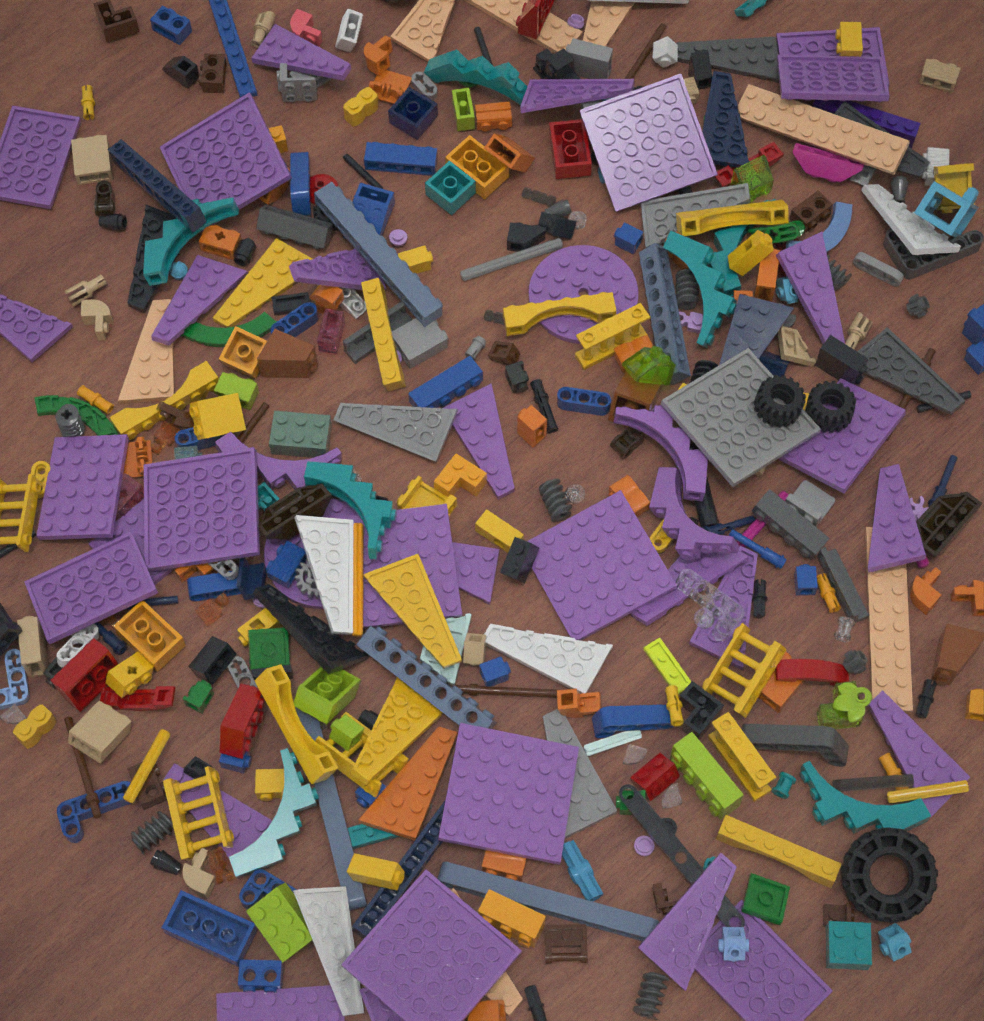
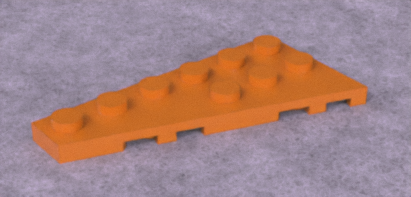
[358,726,458,841]

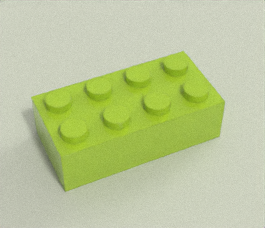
[670,732,744,820]

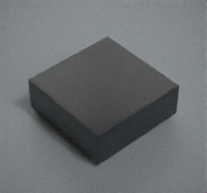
[183,756,212,779]

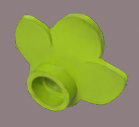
[833,683,872,723]

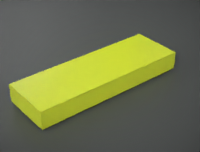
[643,638,691,695]

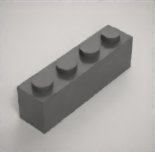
[256,204,333,249]
[752,489,829,560]

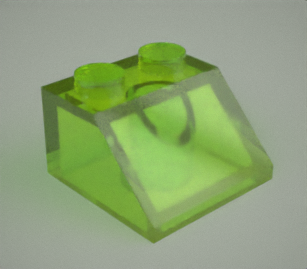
[731,155,774,203]
[622,346,676,385]

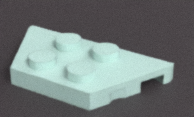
[420,613,472,686]

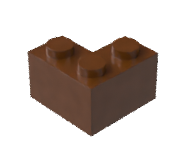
[93,0,140,42]

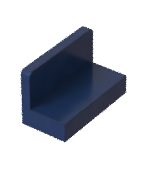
[759,351,790,377]
[237,557,266,600]

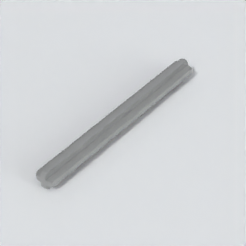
[460,238,563,281]

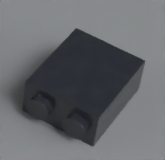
[815,335,868,385]

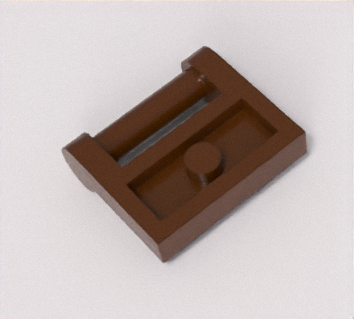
[544,924,588,964]

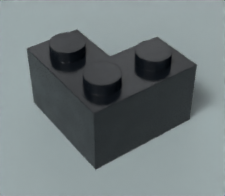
[545,48,581,79]
[679,681,724,740]

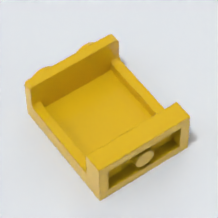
[933,163,975,213]
[189,393,246,440]
[397,476,457,516]

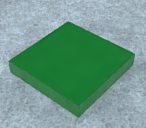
[248,628,290,670]
[741,873,790,925]

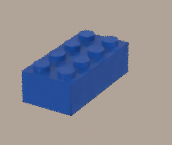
[161,890,258,967]

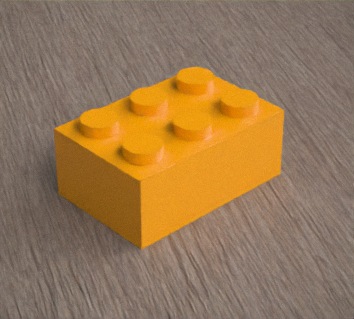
[445,135,509,199]
[113,601,186,672]
[478,889,546,948]

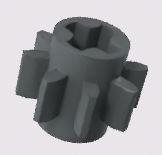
[906,294,930,318]
[843,649,868,674]

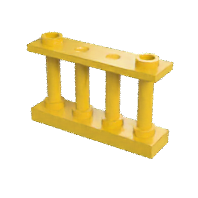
[575,303,650,370]
[0,474,41,552]
[702,623,787,718]
[315,712,409,798]
[708,712,776,802]
[163,766,234,861]

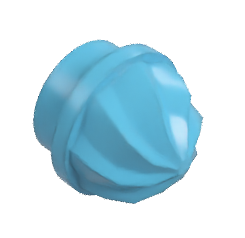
[169,261,188,280]

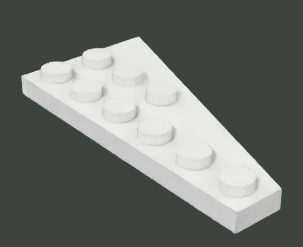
[861,184,961,255]
[294,515,353,635]
[484,624,613,694]
[293,886,364,1016]

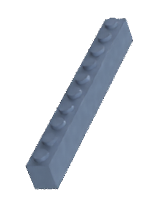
[314,182,443,327]

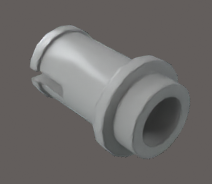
[465,336,486,360]

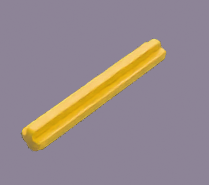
[123,729,170,803]
[887,780,969,803]

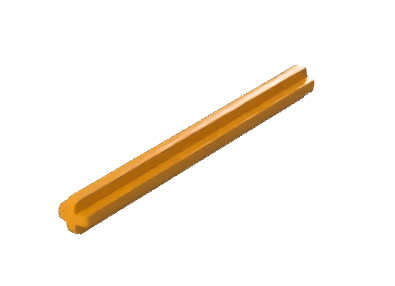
[352,523,364,637]

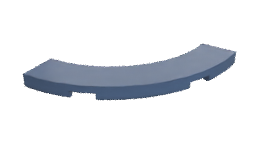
[786,201,852,252]

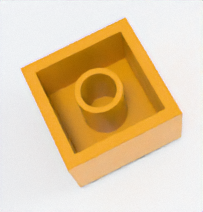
[219,326,267,379]

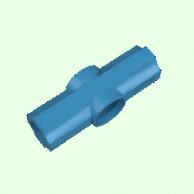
[562,840,604,902]

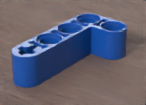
[290,152,311,216]
[592,705,674,738]
[57,781,137,843]
[239,869,297,909]

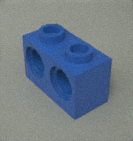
[150,5,192,45]
[238,960,284,993]

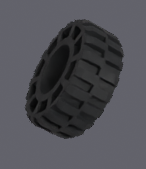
[841,827,938,923]

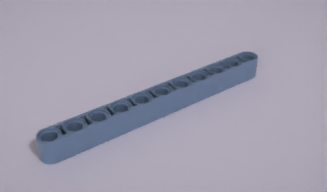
[295,707,367,911]
[437,862,660,941]

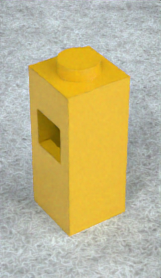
[728,230,774,276]
[397,246,433,274]
[475,509,524,553]
[237,608,283,647]
[347,853,404,890]

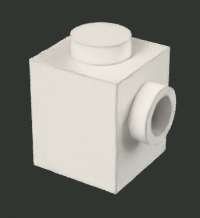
[652,36,678,68]

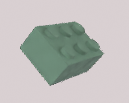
[269,411,332,458]

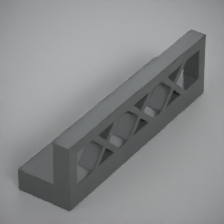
[343,301,413,364]
[817,547,869,625]

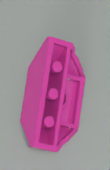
[793,143,864,182]

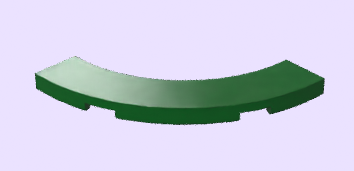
[181,312,277,347]
[34,395,118,436]

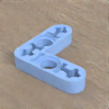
[0,649,30,710]

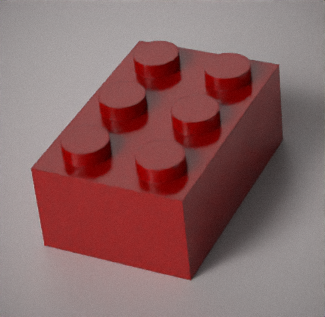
[549,119,592,179]
[50,638,118,712]
[219,683,266,759]

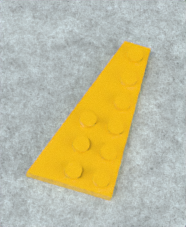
[213,238,312,328]
[363,554,462,669]
[351,677,443,785]

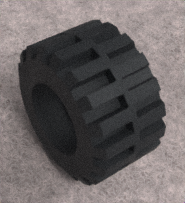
[754,375,806,428]
[805,381,856,433]

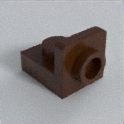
[488,341,520,365]
[652,883,677,915]
[823,903,855,927]

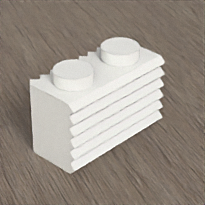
[335,9,363,52]
[922,147,949,186]

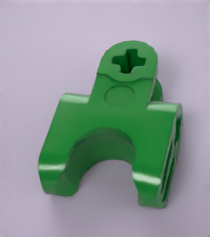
[748,220,805,243]

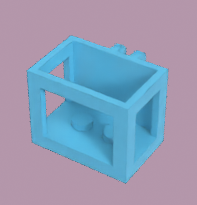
[914,181,979,237]

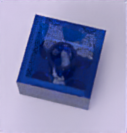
[388,87,438,140]

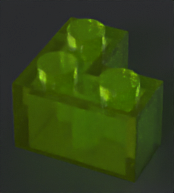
[817,681,863,729]

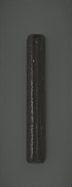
[832,774,914,792]

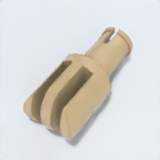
[251,11,275,48]
[64,274,107,307]
[845,312,873,349]

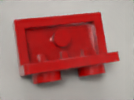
[630,753,680,801]

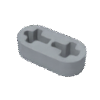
[412,72,438,101]

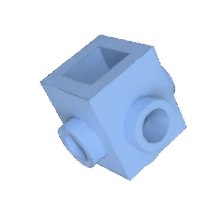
[718,927,749,962]

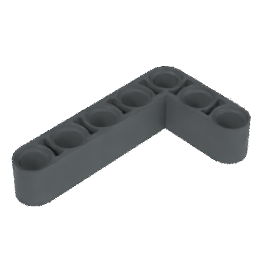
[883,228,984,280]
[741,724,849,767]

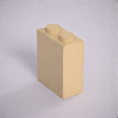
[71,135,113,185]
[17,616,48,678]
[68,701,131,764]

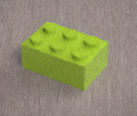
[293,667,361,724]
[246,882,313,963]

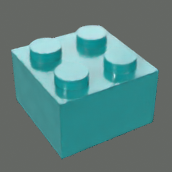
[425,161,476,215]
[825,921,872,970]

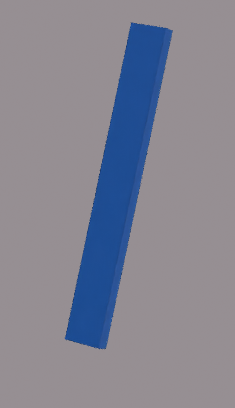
[209,0,258,98]

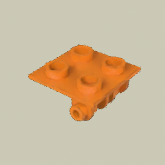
[369,70,412,106]
[122,437,152,479]

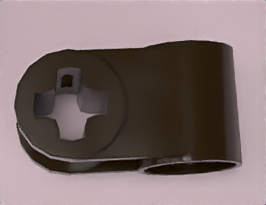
[94,180,115,216]
[610,427,645,459]

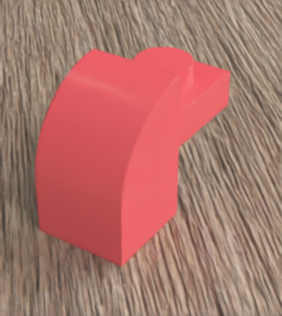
[290,9,323,47]

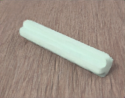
[584,730,642,756]

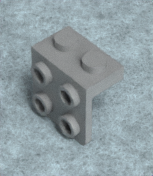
[277,63,317,102]
[785,480,835,527]

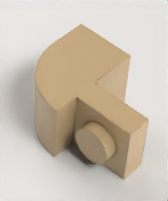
[81,300,113,341]
[183,848,217,900]

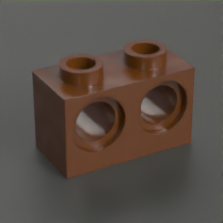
[198,53,227,93]
[790,190,833,233]
[127,762,167,810]

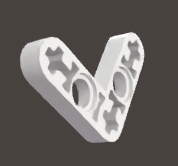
[57,624,99,667]

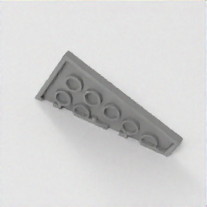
[641,183,750,248]
[334,403,458,462]
[543,709,617,839]

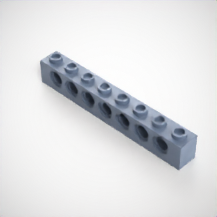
[639,243,691,385]
[356,626,497,729]

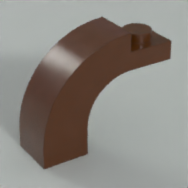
[156,391,220,428]

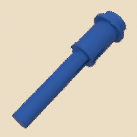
[729,529,787,569]

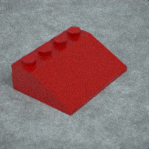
[516,0,555,40]

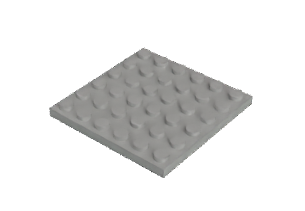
[661,348,821,487]

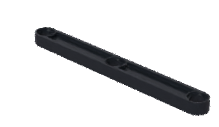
[619,784,745,927]

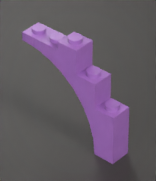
[614,405,708,501]
[215,432,342,490]
[649,467,739,560]

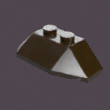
[258,483,332,540]
[916,492,983,558]

